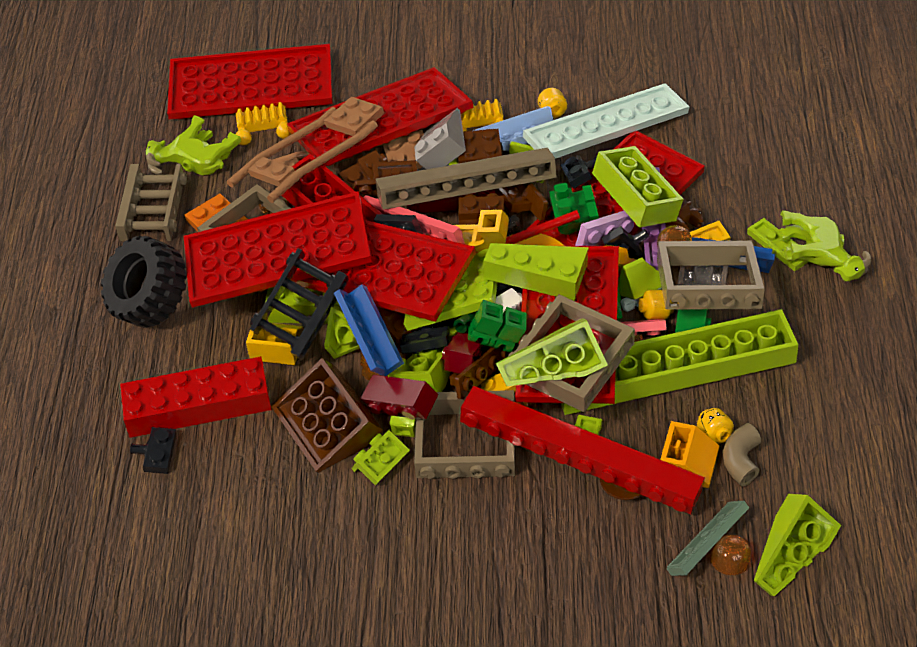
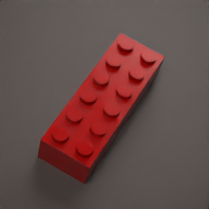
[281,154,382,222]
[120,356,272,438]

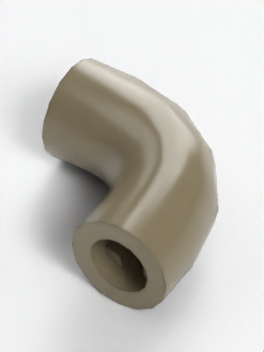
[722,423,761,487]

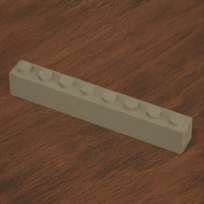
[376,147,556,210]

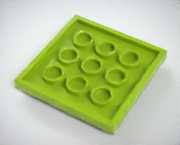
[404,249,497,331]

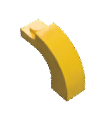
[455,210,509,253]

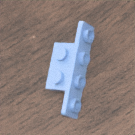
[473,106,553,151]

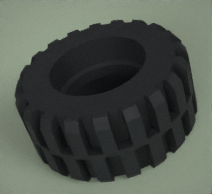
[101,236,187,328]

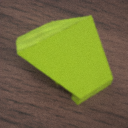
[619,257,661,300]
[324,307,360,359]

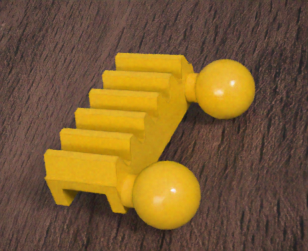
[461,99,503,132]
[236,102,292,145]

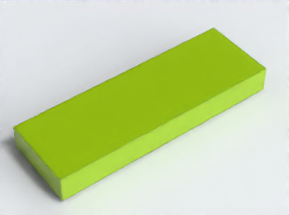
[747,218,808,271]

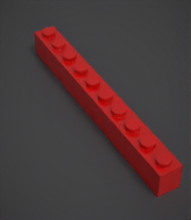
[460,386,705,515]

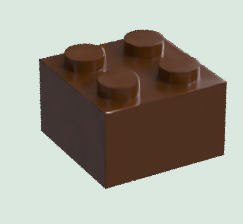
[458,128,502,164]

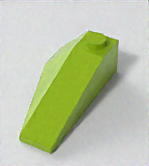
[496,318,608,386]
[388,325,459,392]
[754,494,841,596]

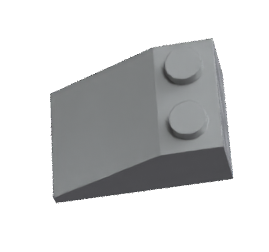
[414,108,466,169]

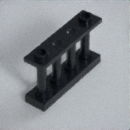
[250,248,350,360]

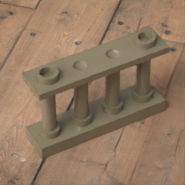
[115,164,187,241]

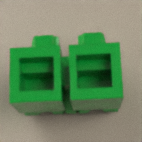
[549,183,599,235]
[468,300,527,353]

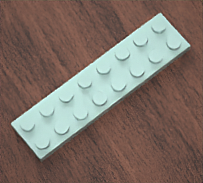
[523,83,689,158]

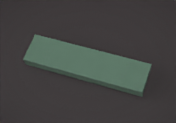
[666,501,749,576]

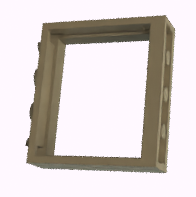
[197,184,291,232]
[657,240,764,309]
[509,295,635,412]
[414,390,515,479]

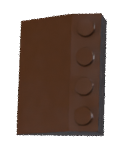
[271,358,383,473]

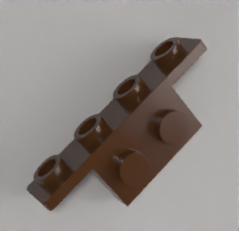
[353,160,417,194]
[495,182,548,221]
[449,344,512,400]

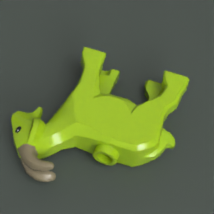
[146,115,241,175]
[779,211,871,281]

